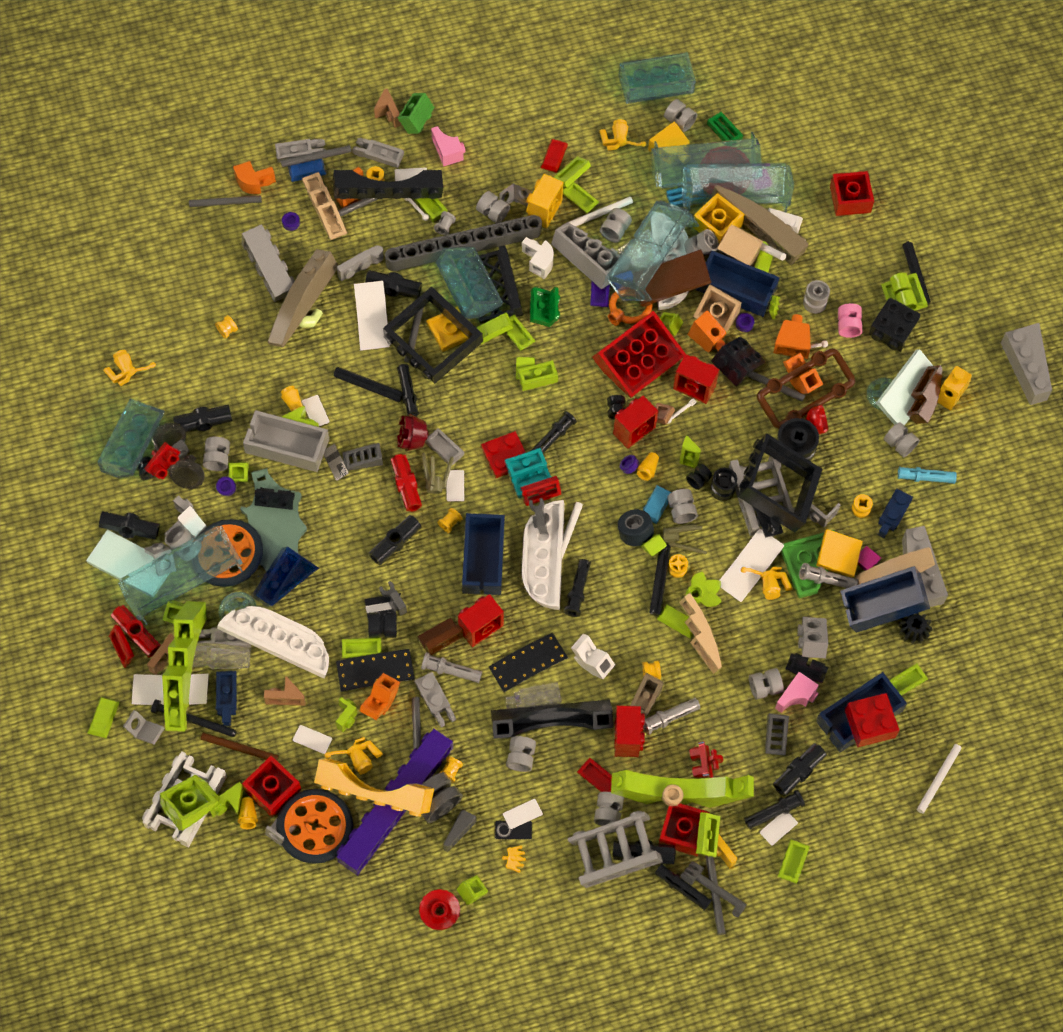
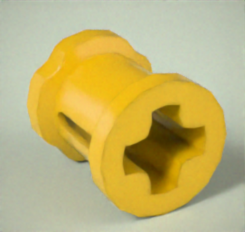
[437,508,463,533]
[439,756,463,783]

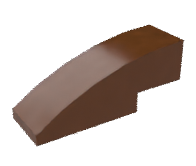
[907,365,942,424]

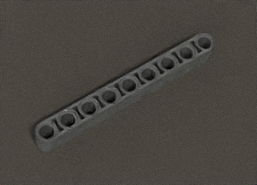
[385,215,542,271]

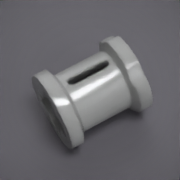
[434,211,456,236]

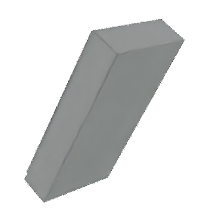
[425,428,464,465]

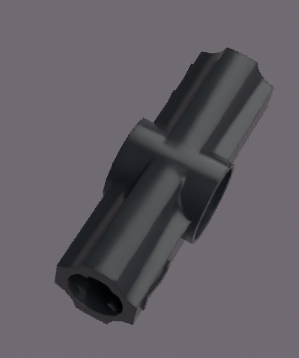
[365,270,422,299]
[173,404,232,434]
[99,511,160,540]
[369,515,422,566]
[773,743,827,796]
[612,840,676,864]

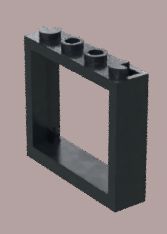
[383,286,483,384]
[738,433,822,533]

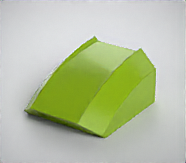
[160,775,220,831]

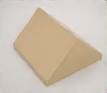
[717,224,763,267]
[693,285,741,333]

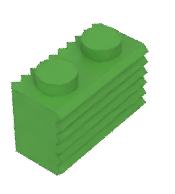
[397,93,435,134]

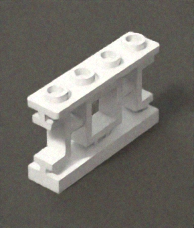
[142,751,227,848]

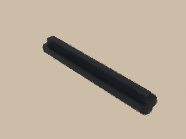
[902,241,931,305]
[334,367,403,402]
[650,544,671,616]

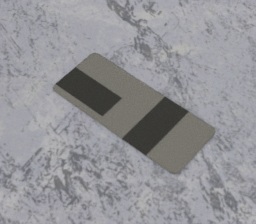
[324,444,349,481]

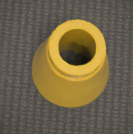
[281,386,302,411]
[637,452,659,481]
[238,797,258,829]

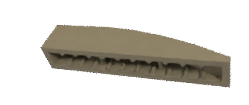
[711,185,809,265]
[268,249,338,347]

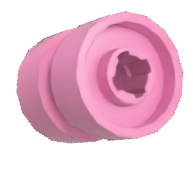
[838,304,863,338]

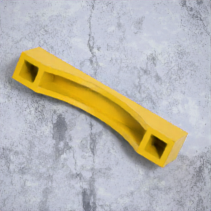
[314,758,434,816]

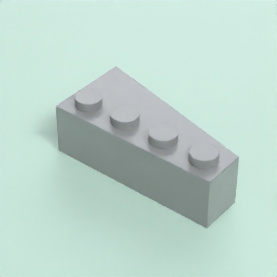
[551,222,631,289]
[242,224,295,302]
[1001,323,1052,405]
[902,526,948,607]

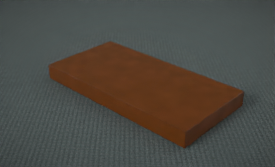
[633,249,712,307]

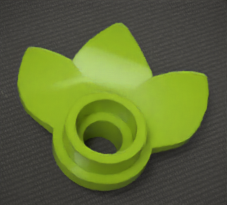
[686,572,722,607]

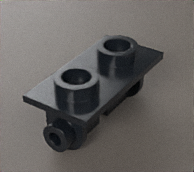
[255,487,295,510]
[754,507,784,538]
[786,653,829,683]

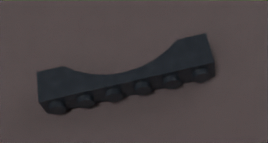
[333,170,444,199]
[491,699,613,739]

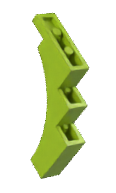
[162,601,207,732]
[611,770,754,808]

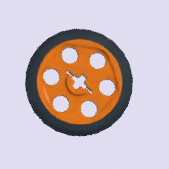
[192,519,263,587]
[276,789,354,864]

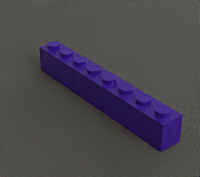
[336,728,454,876]

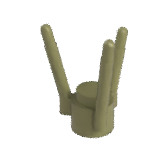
[422,453,454,494]
[663,524,707,554]

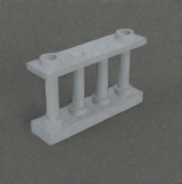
[729,456,795,536]
[568,811,663,888]

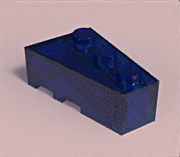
[251,546,319,607]

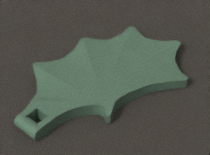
[240,468,307,576]

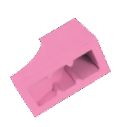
[431,126,466,166]
[775,672,819,713]

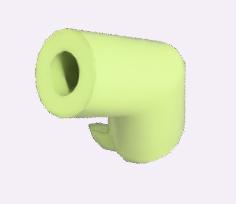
[299,309,323,328]

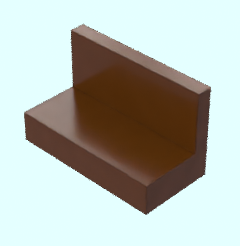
[417,617,463,655]

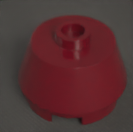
[397,414,428,451]

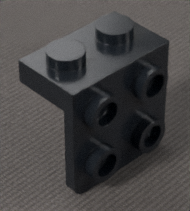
[869,298,920,352]
[711,337,765,387]

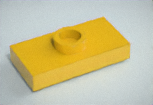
[716,835,737,869]

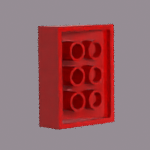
[592,311,686,398]

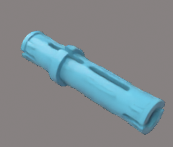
[898,467,957,484]

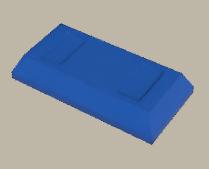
[288,159,326,182]

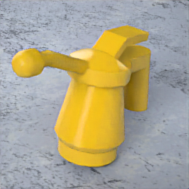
[599,119,646,151]
[103,350,156,386]
[740,567,793,600]
[324,737,383,775]

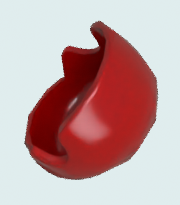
[806,405,828,434]

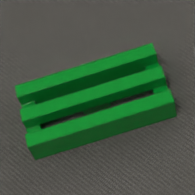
[707,112,743,146]

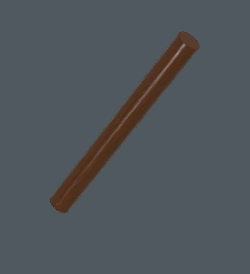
[201,732,279,761]

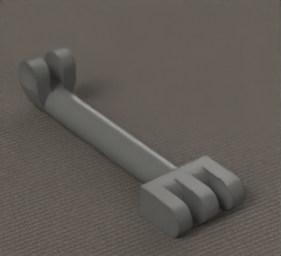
[681,861,747,917]

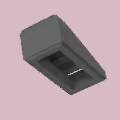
[342,443,383,471]
[765,713,789,756]
[443,810,476,852]

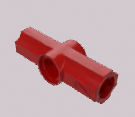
[390,454,422,512]
[111,605,161,658]

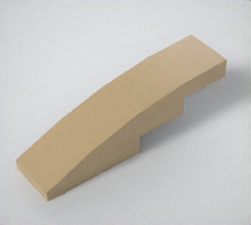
[302,172,347,240]
[855,547,935,585]
[679,593,722,674]

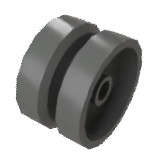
[421,772,463,823]

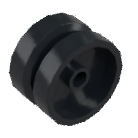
[777,418,819,461]

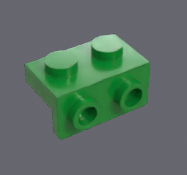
[530,287,560,327]

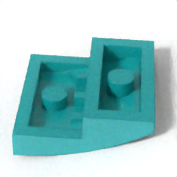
[505,448,551,499]

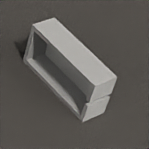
[243,410,329,472]

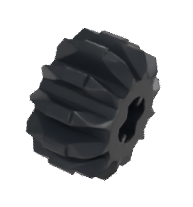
[898,613,932,644]

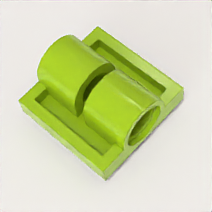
[881,272,928,311]

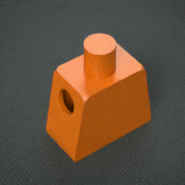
[687,310,727,353]
[773,314,811,359]

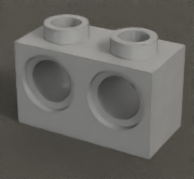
[797,617,828,659]

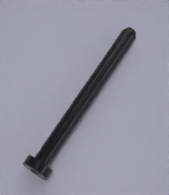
[151,699,237,737]

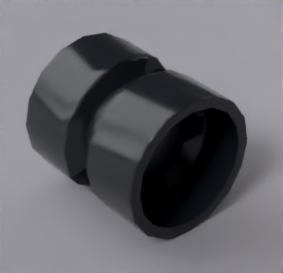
[710,467,738,501]
[368,612,397,638]

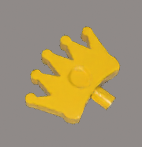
[502,845,526,873]

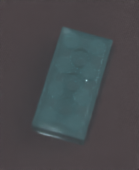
[618,52,696,104]

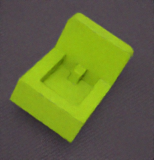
[336,697,357,732]

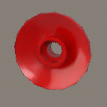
[419,889,460,930]

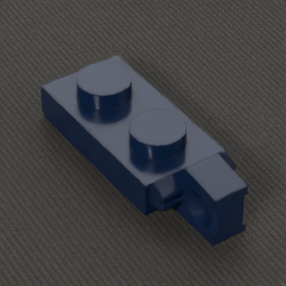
[878,488,913,539]
[216,671,237,726]

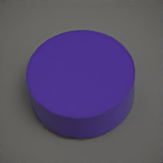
[282,212,300,231]
[736,313,754,332]
[620,455,639,474]
[216,477,236,496]

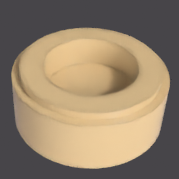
[662,785,683,806]

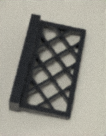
[464,245,524,324]

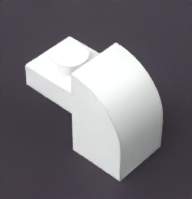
[522,237,554,279]
[571,634,615,679]

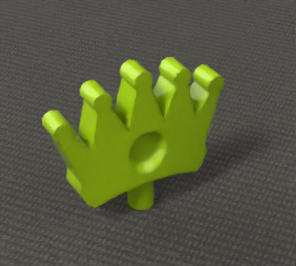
[769,295,780,320]

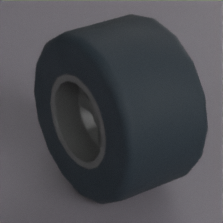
[618,509,654,546]

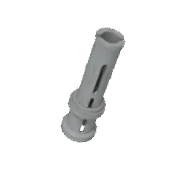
[799,563,858,588]
[421,652,482,684]
[643,697,700,735]

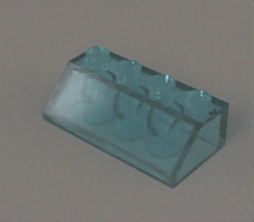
[436,247,503,319]
[97,399,165,478]

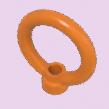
[608,287,653,326]

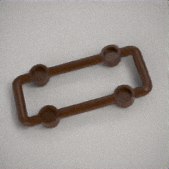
[757,348,855,429]

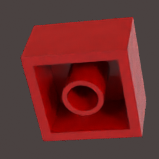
[830,171,874,216]
[673,354,719,404]
[613,395,658,449]
[458,594,504,647]
[845,693,900,748]
[614,706,645,757]
[242,756,301,818]
[658,803,710,857]

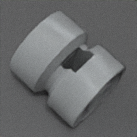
[664,99,697,132]
[476,191,510,223]
[599,208,632,243]
[684,229,719,257]
[803,280,830,314]
[884,422,920,458]
[203,437,230,471]
[667,489,698,524]
[165,524,201,561]
[749,668,784,700]
[506,736,536,772]
[594,792,624,826]

